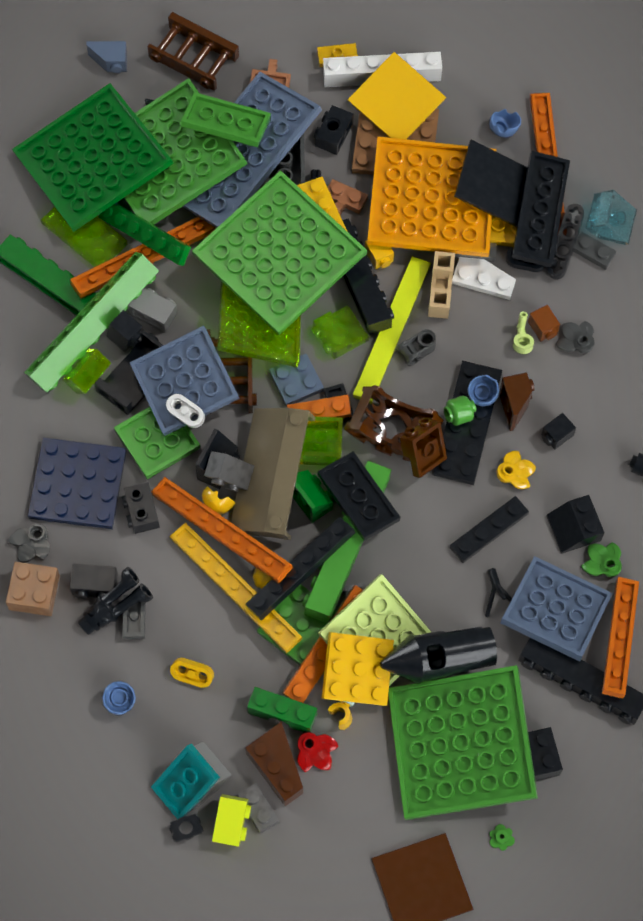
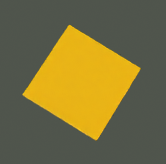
[347,52,446,139]

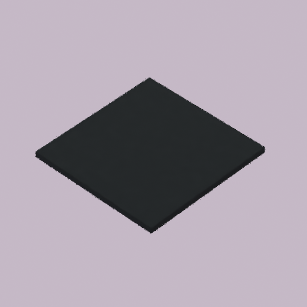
[454,139,527,227]

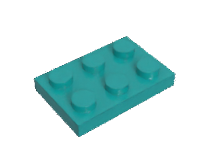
[151,743,220,819]

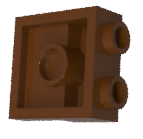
[400,418,447,478]

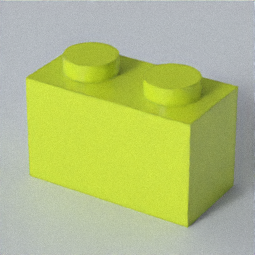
[212,794,252,847]

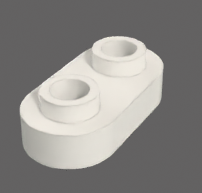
[166,394,205,428]

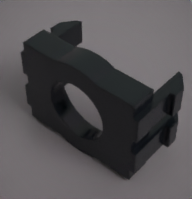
[170,814,204,842]

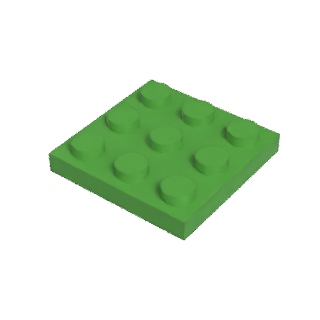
[114,406,201,480]
[257,584,336,665]

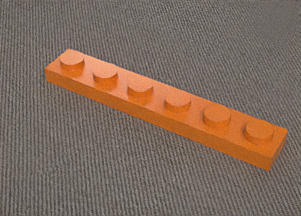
[602,577,639,699]
[282,585,363,703]

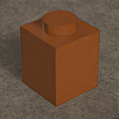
[528,304,560,342]

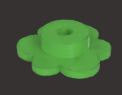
[489,824,515,851]

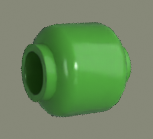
[443,395,476,426]

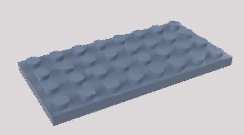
[182,72,322,228]

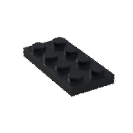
[317,451,401,541]

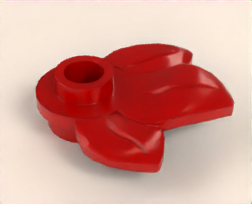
[297,732,338,772]

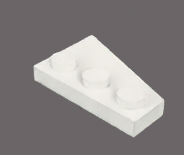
[452,257,516,300]

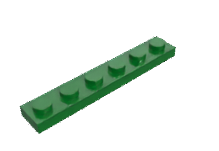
[98,203,191,266]

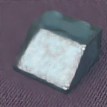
[586,190,637,245]

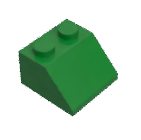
[293,470,334,523]

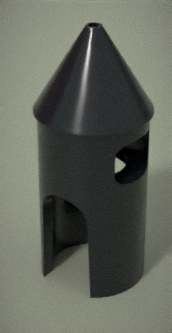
[380,626,497,684]

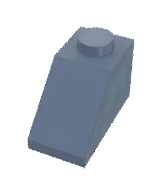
[86,41,127,73]

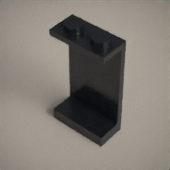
[94,330,164,415]

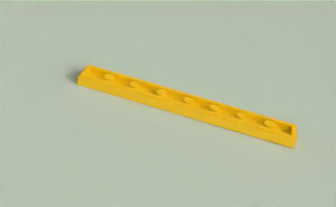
[170,522,302,654]

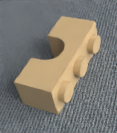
[428,251,455,319]

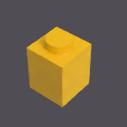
[365,240,394,270]

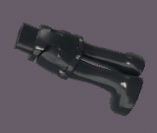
[78,567,153,635]

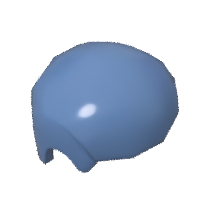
[489,109,521,138]
[467,375,500,407]
[102,681,136,715]

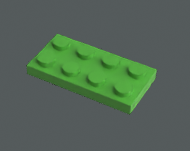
[181,92,271,147]

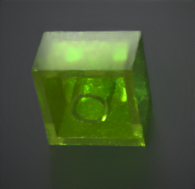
[299,416,343,466]

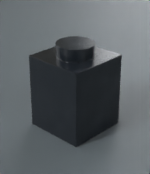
[541,413,576,450]

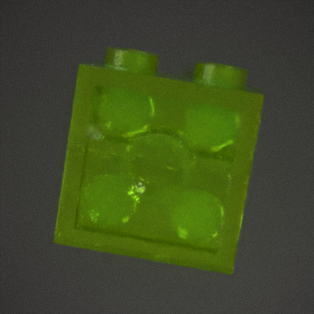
[312,305,369,359]

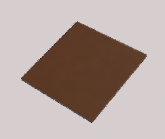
[371,833,474,921]

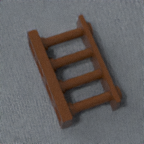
[147,12,239,91]
[207,329,257,414]

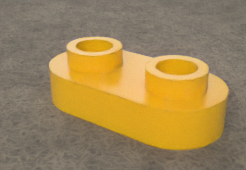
[170,658,214,688]

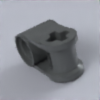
[396,329,436,366]

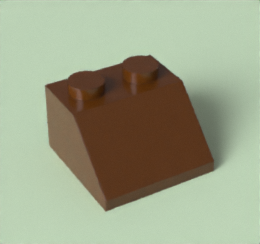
[499,372,535,431]

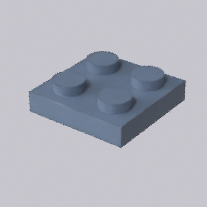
[269,353,324,407]

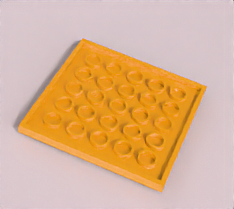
[367,136,497,257]

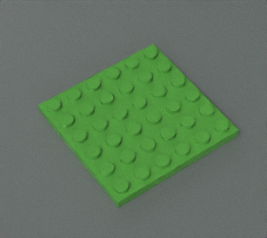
[125,78,248,225]
[192,170,367,335]
[388,665,538,820]

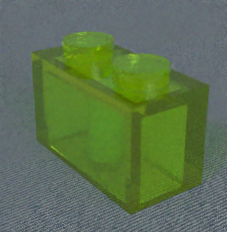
[62,349,111,394]

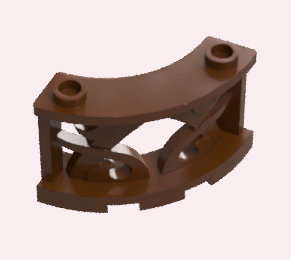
[344,385,444,461]

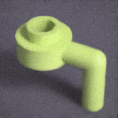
[513,311,534,354]

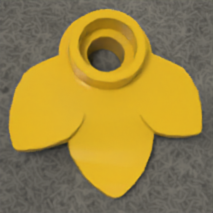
[496,451,536,489]

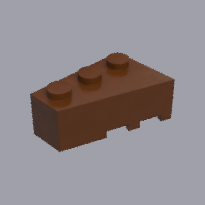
[245,722,303,806]

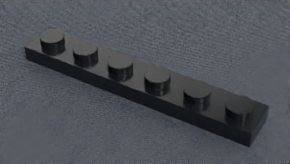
[245,517,356,621]

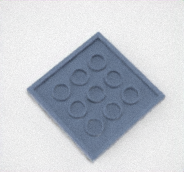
[130,325,240,436]
[500,556,613,661]

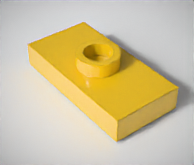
[317,43,358,67]

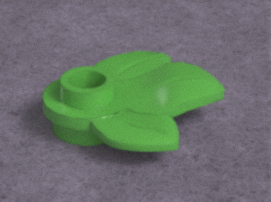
[581,542,622,577]

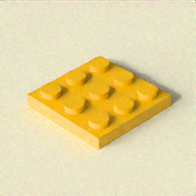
[322,632,394,706]

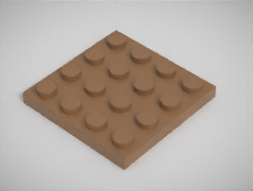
[352,109,439,175]

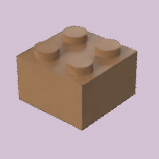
[6,562,60,616]

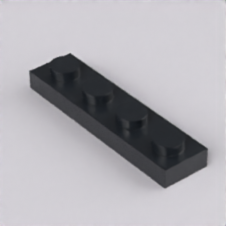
[450,496,529,563]

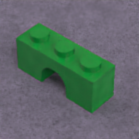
[247,687,317,733]

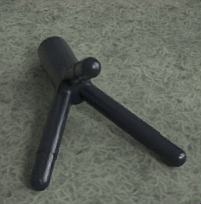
[485,568,512,617]

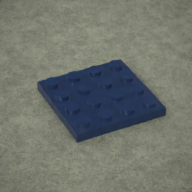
[28,438,127,529]

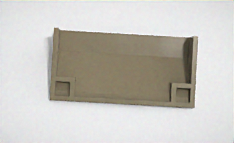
[231,408,315,540]

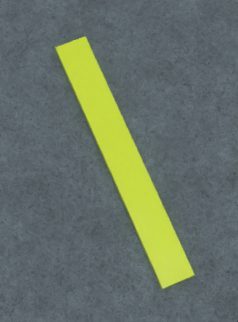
[353,256,431,404]

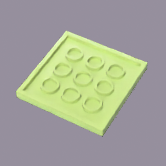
[318,574,431,686]

